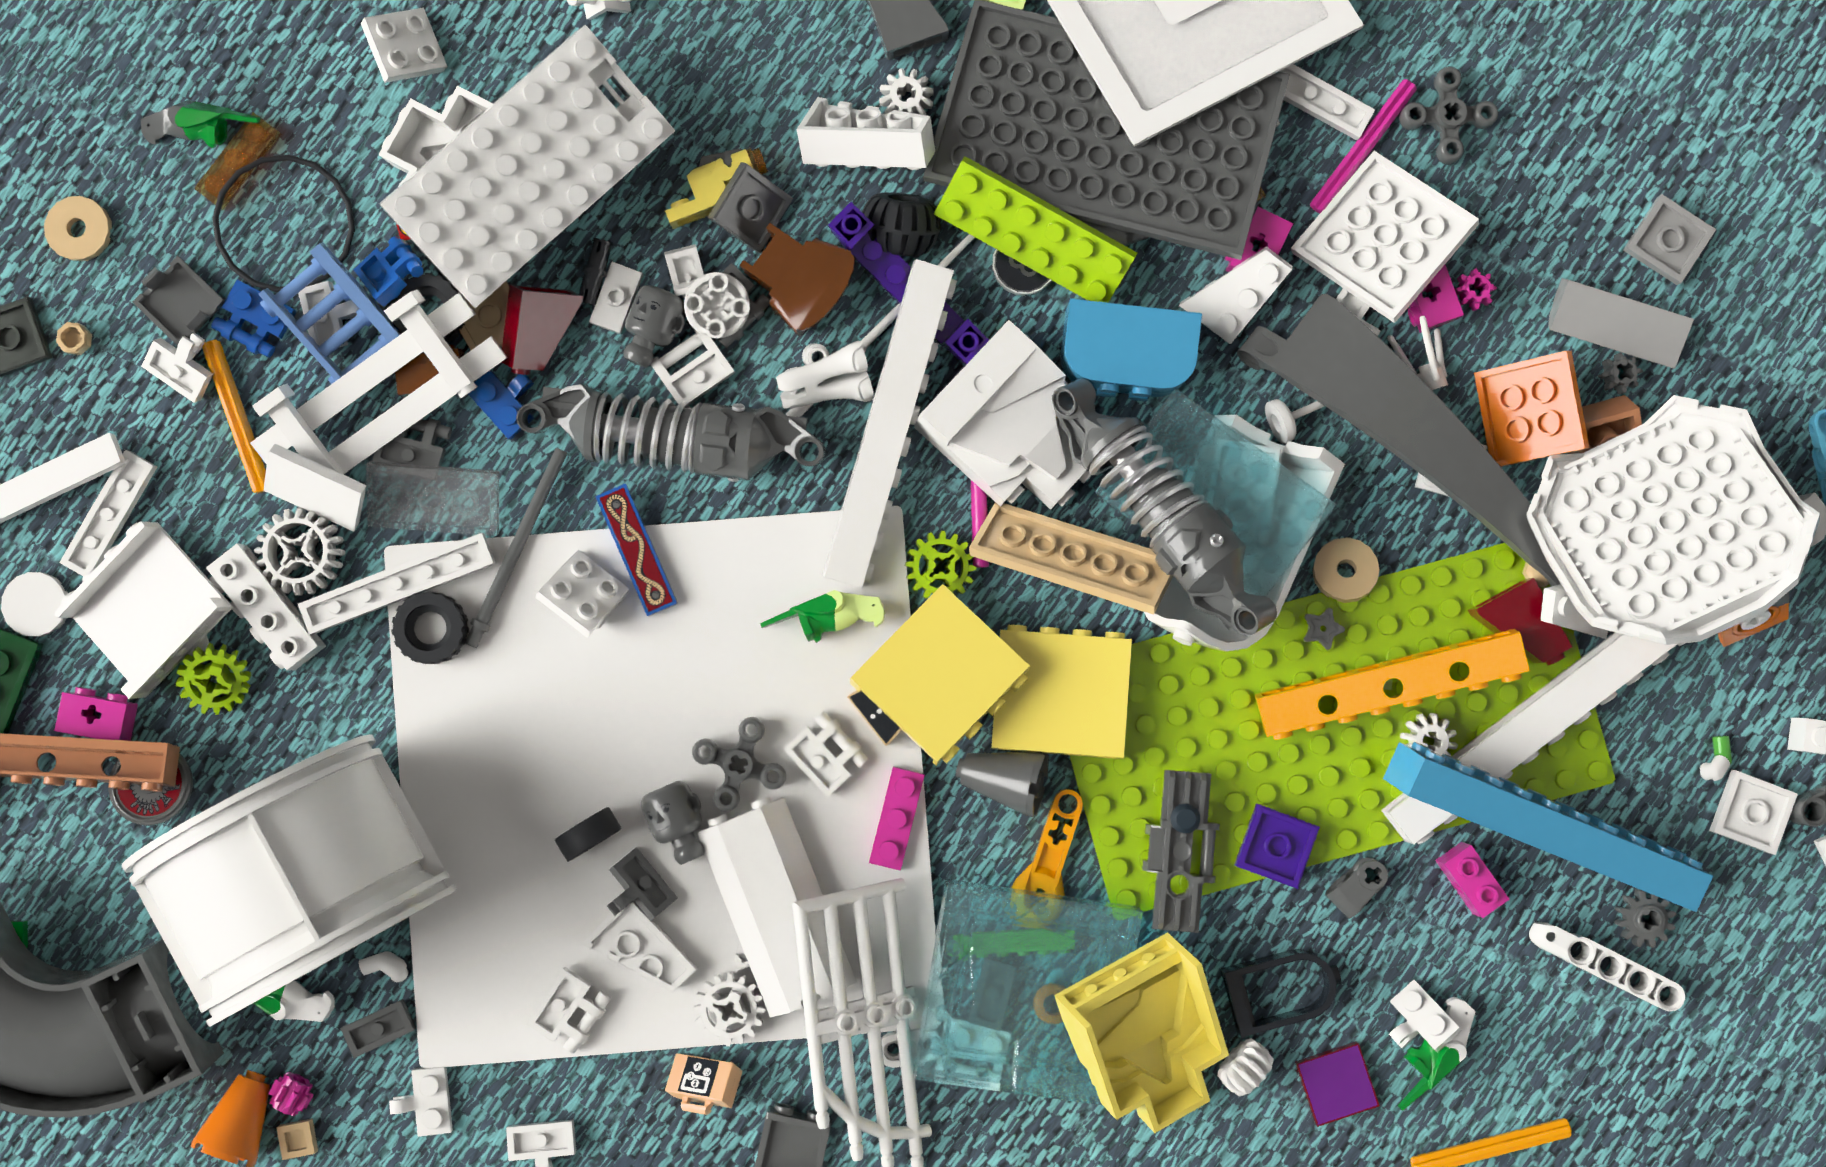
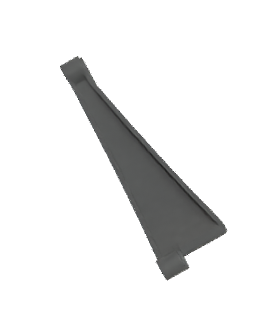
[1237,294,1561,587]

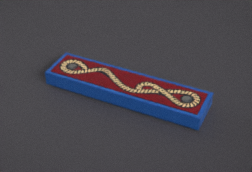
[595,484,678,616]

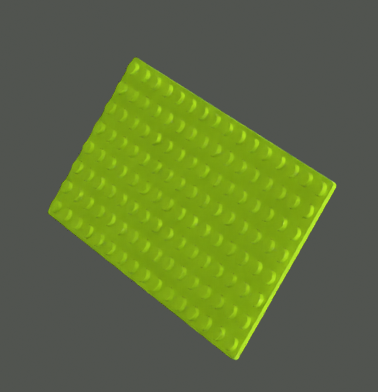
[1069,543,1615,918]

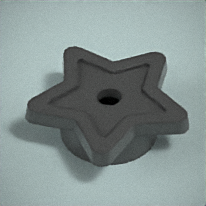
[1304,608,1345,650]

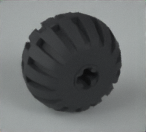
[862,192,941,256]

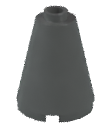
[956,752,1049,817]

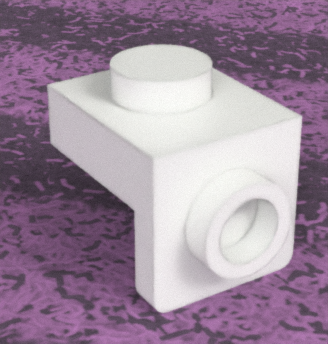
[664,244,704,298]

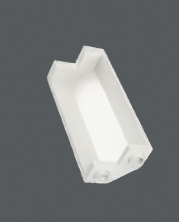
[697,796,857,1018]

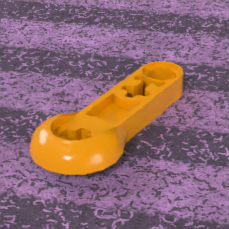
[1009,789,1083,925]

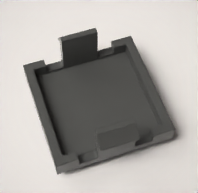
[132,255,225,346]

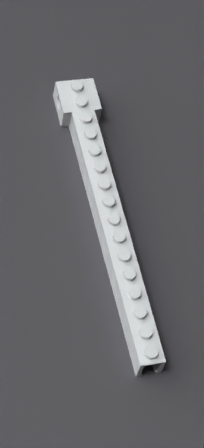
[1381,493,1826,844]

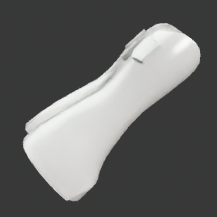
[776,341,874,409]

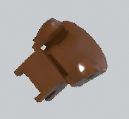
[740,223,855,337]

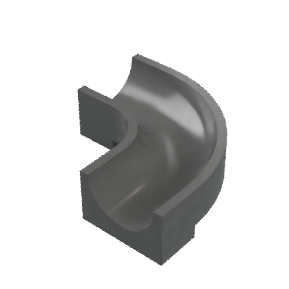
[0,901,224,1118]

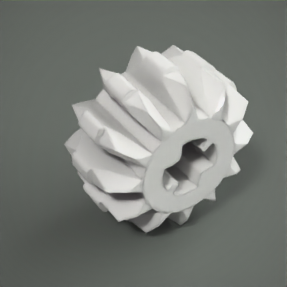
[879,68,934,115]
[1400,713,1458,757]
[1217,1038,1274,1097]

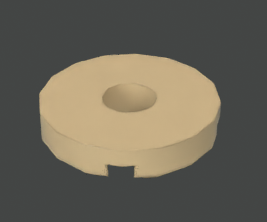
[44,196,112,261]
[1312,538,1380,603]

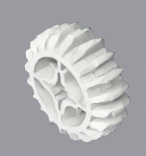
[254,507,345,596]

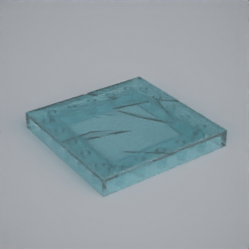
[913,879,1143,1105]

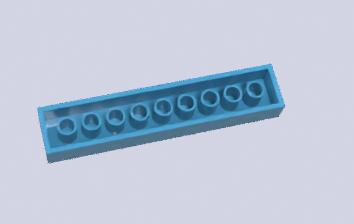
[1383,742,1713,912]

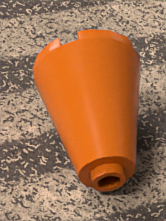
[191,1070,270,1167]

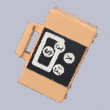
[665,1053,743,1115]

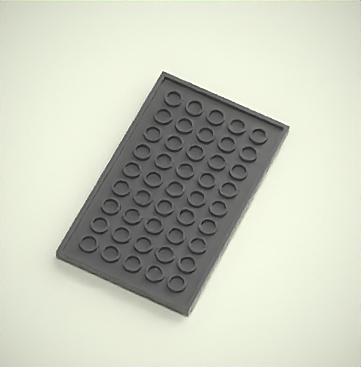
[923,0,1290,260]

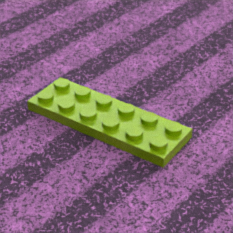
[934,156,1137,303]

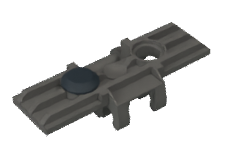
[1142,770,1220,933]

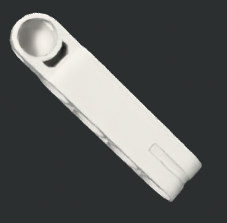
[1529,922,1685,1011]

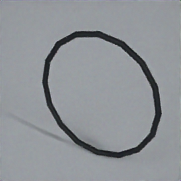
[212,155,355,292]

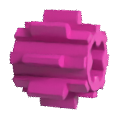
[1455,268,1497,311]
[268,1072,314,1116]

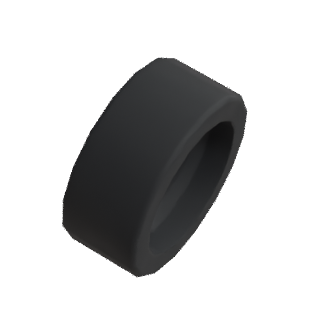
[554,807,622,862]

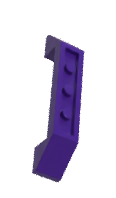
[827,202,989,365]

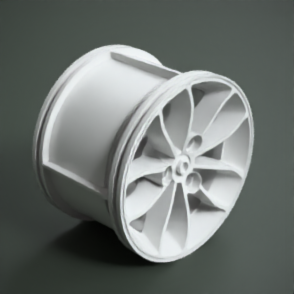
[122,734,457,1027]

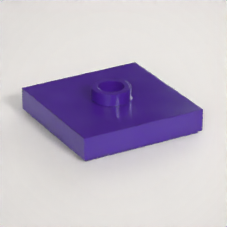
[1234,803,1320,889]

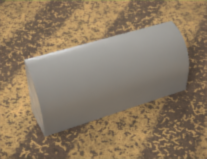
[1548,278,1694,369]

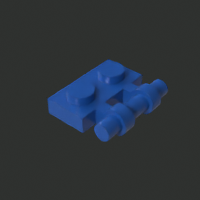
[353,236,423,307]
[211,279,297,358]

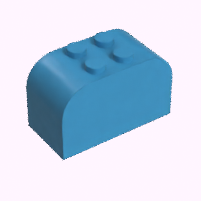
[1061,298,1202,401]

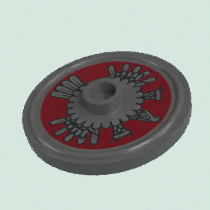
[108,753,193,826]

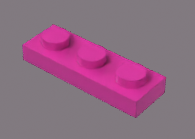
[869,766,925,871]

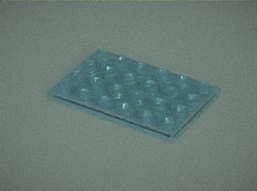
[1095,388,1336,596]

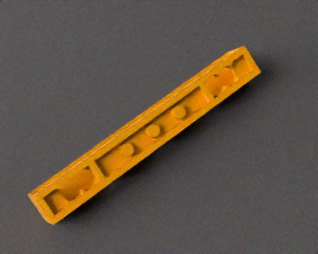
[1255,629,1530,740]

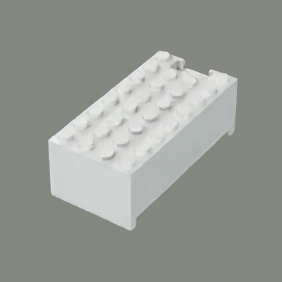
[379,25,675,308]

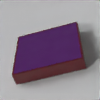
[1295,1041,1380,1127]

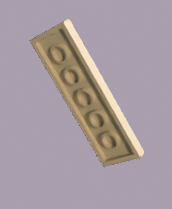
[969,502,1173,615]

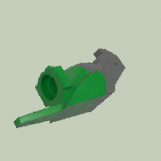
[141,100,260,148]

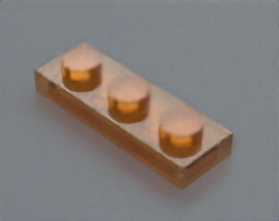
[194,112,282,210]

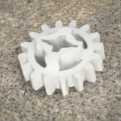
[693,972,766,1046]

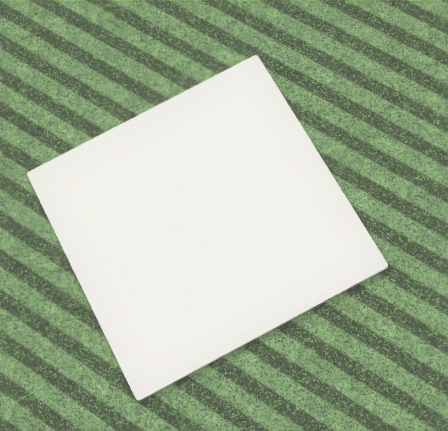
[384,506,943,1069]

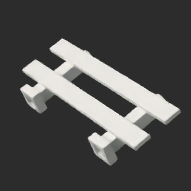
[250,290,508,474]

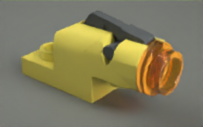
[665,148,768,229]

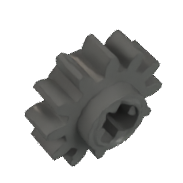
[1614,889,1676,948]

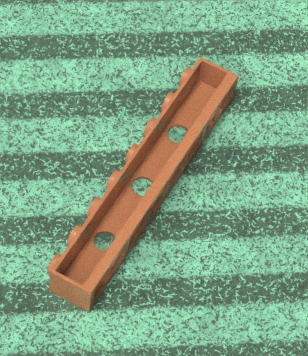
[0,733,180,792]

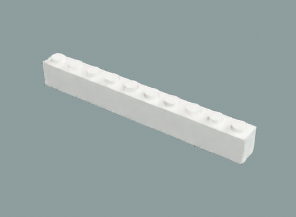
[822,259,957,588]

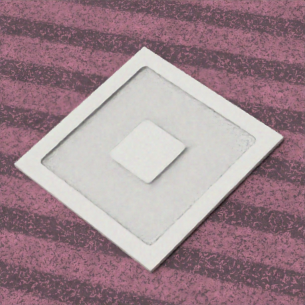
[1047,0,1364,147]

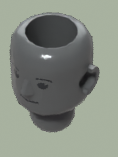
[623,285,685,368]
[641,781,704,865]

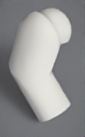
[359,951,408,982]

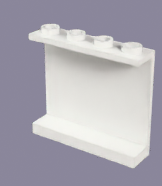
[54,521,233,699]

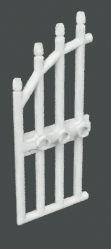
[792,878,932,1167]

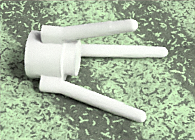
[1387,316,1448,390]

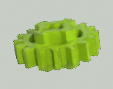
[904,531,976,599]
[176,643,251,715]

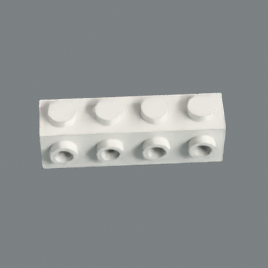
[206,543,326,670]

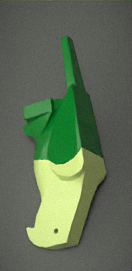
[760,590,885,643]

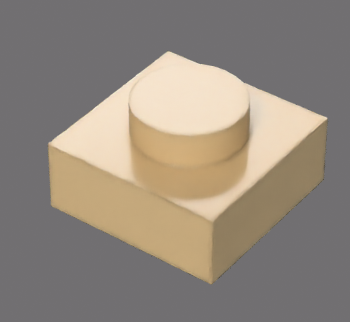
[276,1118,318,1160]

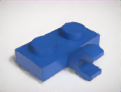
[468,370,534,440]

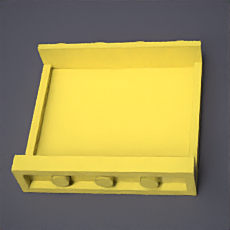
[850,584,1030,766]
[991,625,1132,759]

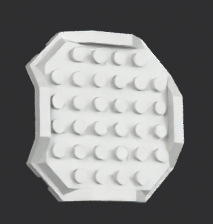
[1526,395,1820,645]

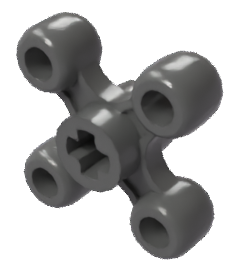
[1399,66,1499,165]
[692,717,787,811]

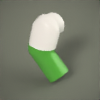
[1700,735,1732,781]

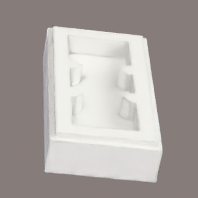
[589,262,643,335]

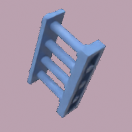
[259,242,401,384]

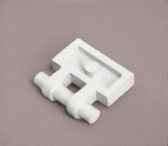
[783,711,868,797]
[526,967,611,1054]

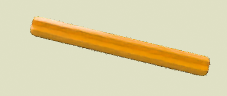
[202,340,266,494]
[1411,1118,1572,1167]

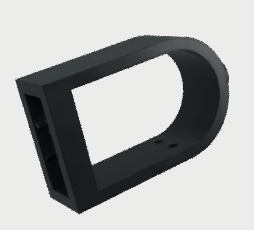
[1220,949,1342,1037]

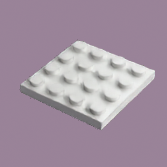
[1291,151,1479,323]

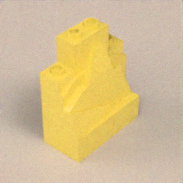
[1054,932,1229,1133]

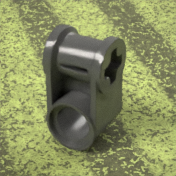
[1789,781,1826,827]
[1325,857,1388,919]

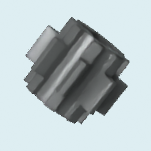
[1597,352,1643,395]

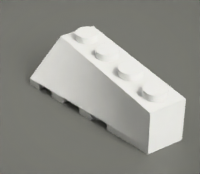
[797,97,935,170]

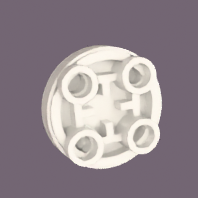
[684,272,750,338]

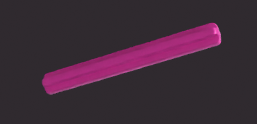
[1310,79,1417,214]

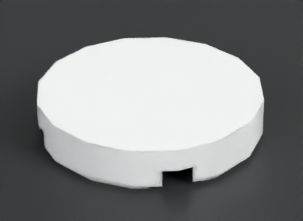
[1,572,68,636]

